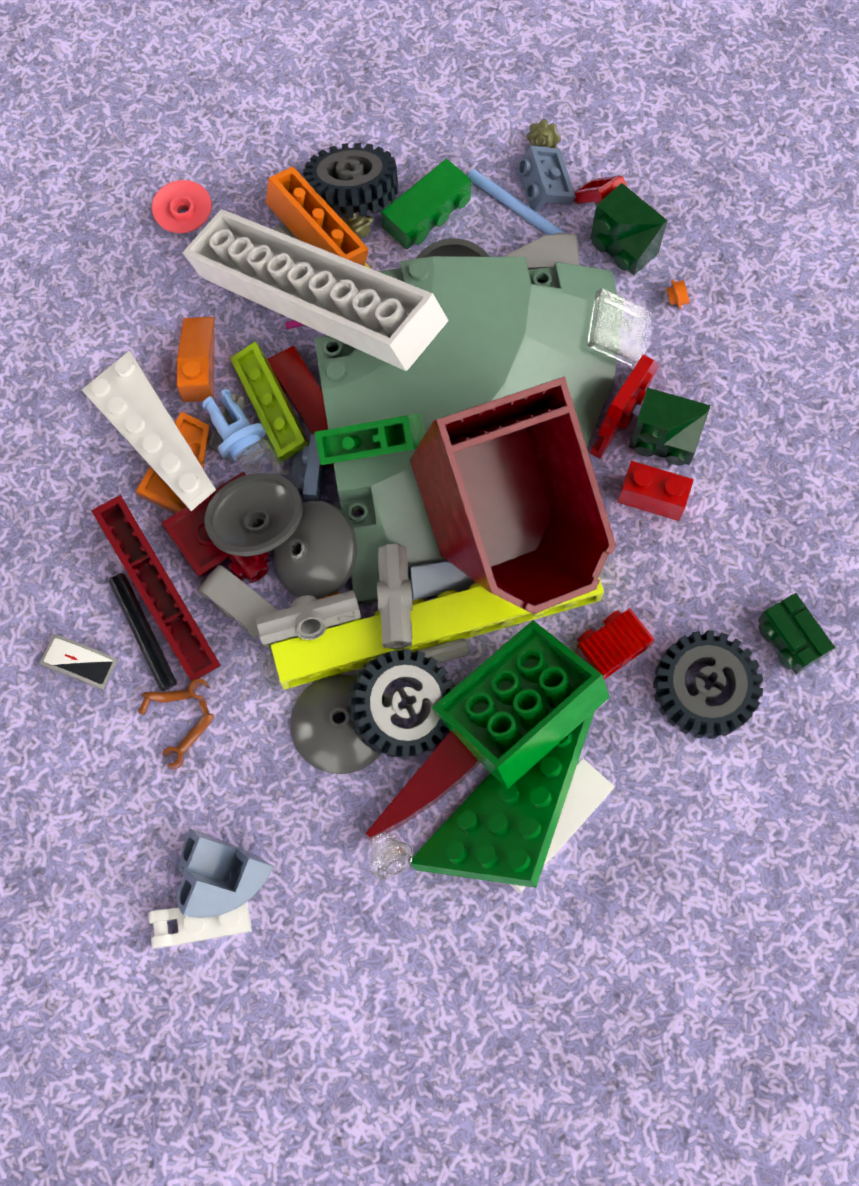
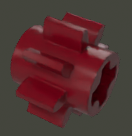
[229,552,270,583]

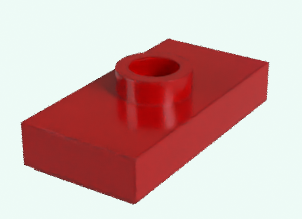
[574,175,627,205]

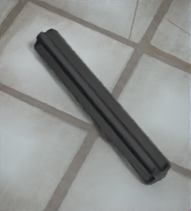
[109,573,177,691]

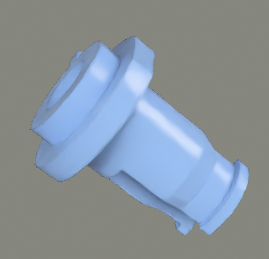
[202,389,266,461]

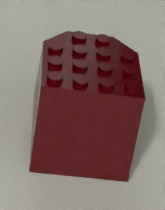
[410,376,616,614]

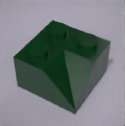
[590,183,668,275]
[629,387,711,466]

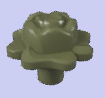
[526,119,561,148]
[344,212,374,239]

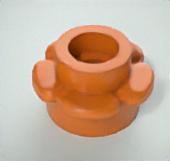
[666,279,690,309]

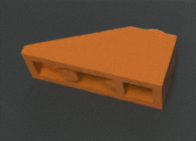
[177,317,215,402]

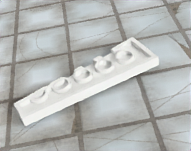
[82,351,216,511]

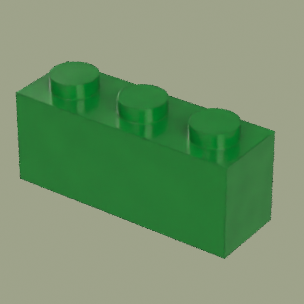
[381,158,471,249]

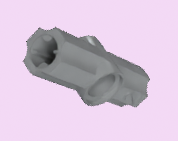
[377,544,413,649]
[255,590,361,645]

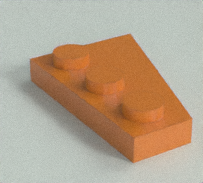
[136,411,210,514]

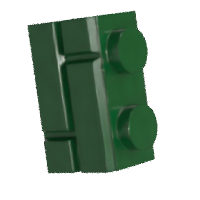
[758,593,835,675]

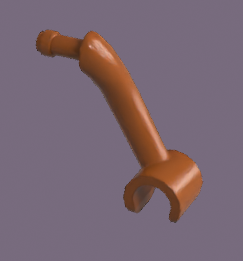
[138,679,211,715]
[162,700,214,770]

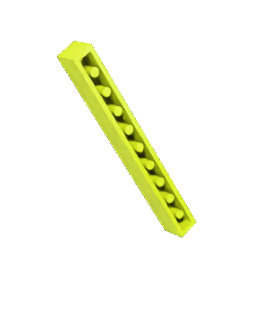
[270,577,604,690]

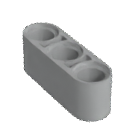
[197,565,279,649]

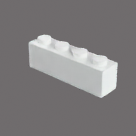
[509,758,615,894]

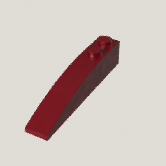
[91,494,221,682]
[365,731,480,842]

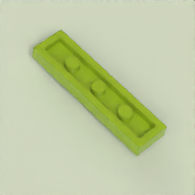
[230,341,309,461]

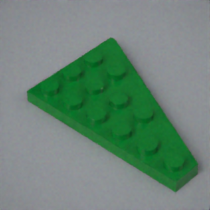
[410,711,595,888]

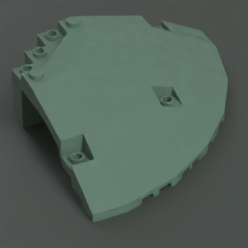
[315,256,621,605]

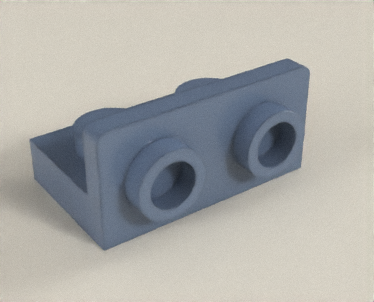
[517,145,576,212]
[290,434,325,503]

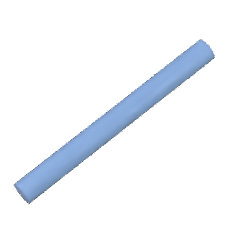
[468,169,567,235]

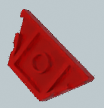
[589,354,659,459]

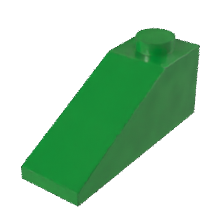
[314,413,425,465]

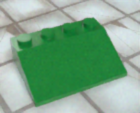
[432,620,610,789]

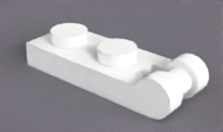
[148,901,252,949]

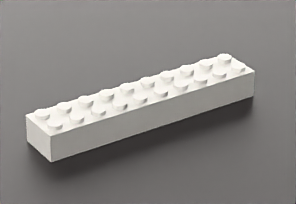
[182,209,448,371]

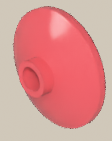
[152,180,212,233]

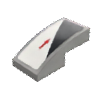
[39,634,118,691]

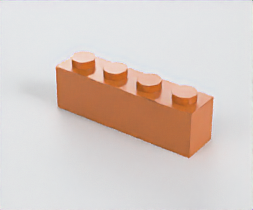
[265,166,369,266]

